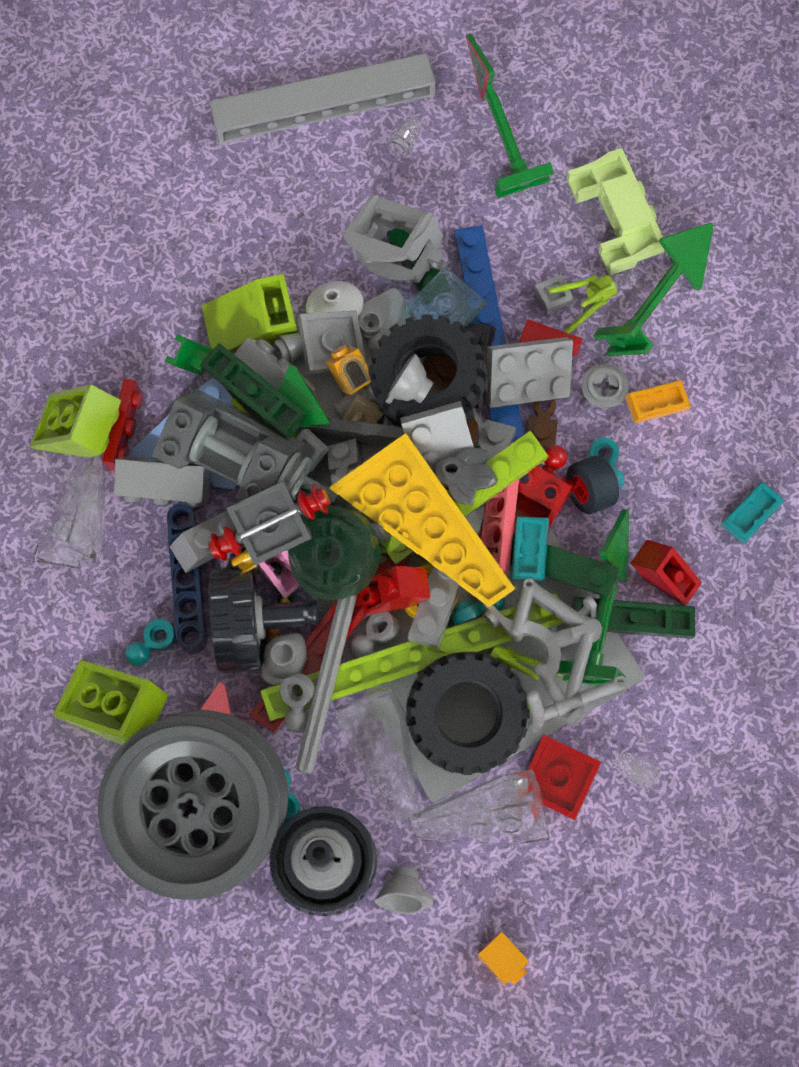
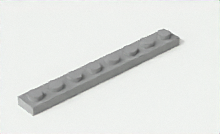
[408,420,516,650]

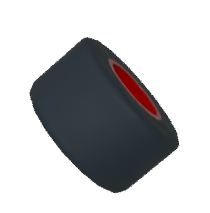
[566,455,619,515]

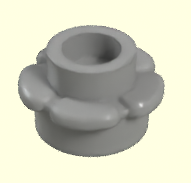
[359,311,385,339]

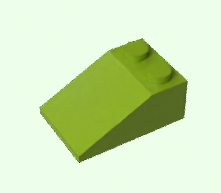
[29,384,121,457]
[53,660,169,745]

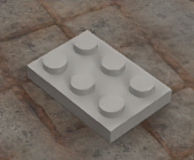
[485,337,573,408]

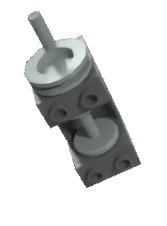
[152,390,339,504]

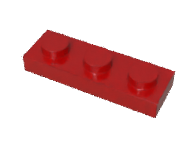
[102,378,143,471]

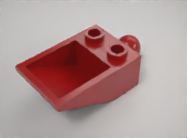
[479,445,576,543]

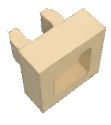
[342,394,383,424]

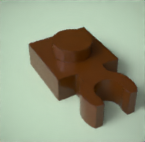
[526,400,558,450]

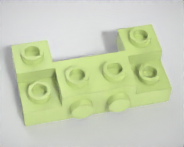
[566,148,665,276]

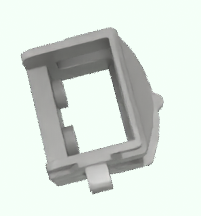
[343,194,447,283]

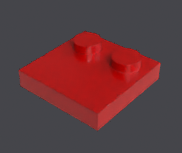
[517,735,602,820]

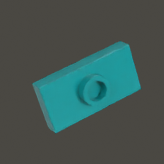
[721,481,785,545]
[512,517,549,581]

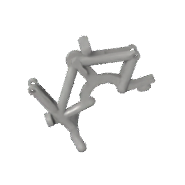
[483,578,627,732]

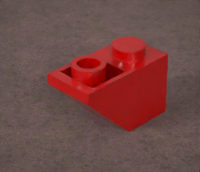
[360,566,431,615]

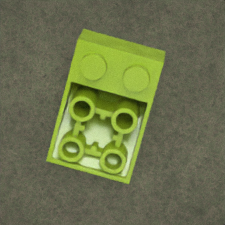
[201,273,297,354]

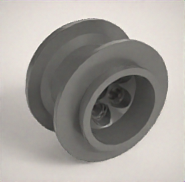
[98,710,288,900]

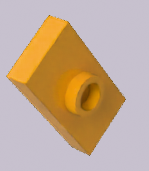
[625,380,691,424]

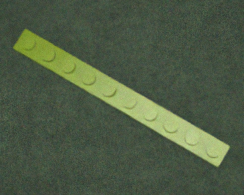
[261,593,564,722]

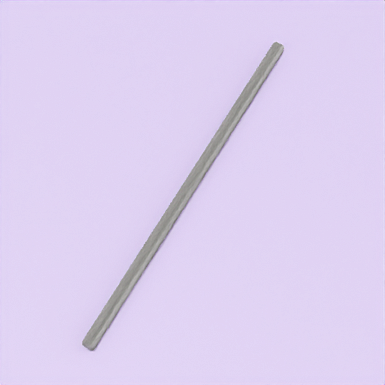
[296,415,399,774]

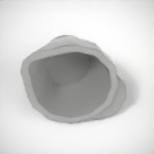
[385,354,433,404]
[261,633,308,685]
[374,867,434,914]

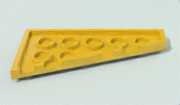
[329,433,515,607]

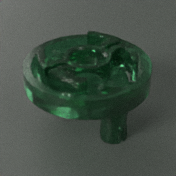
[288,505,388,600]

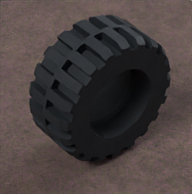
[368,314,488,427]
[406,651,530,775]

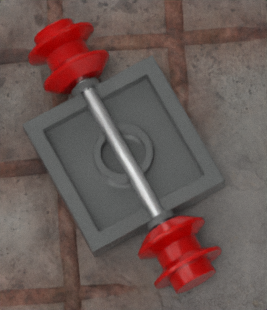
[208,480,331,565]

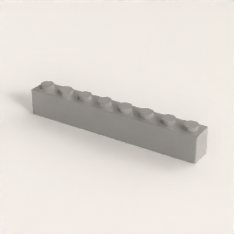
[209,53,435,144]

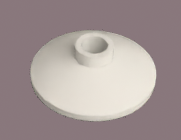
[306,281,363,316]

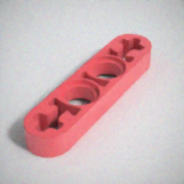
[481,479,519,575]

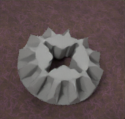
[581,364,629,410]

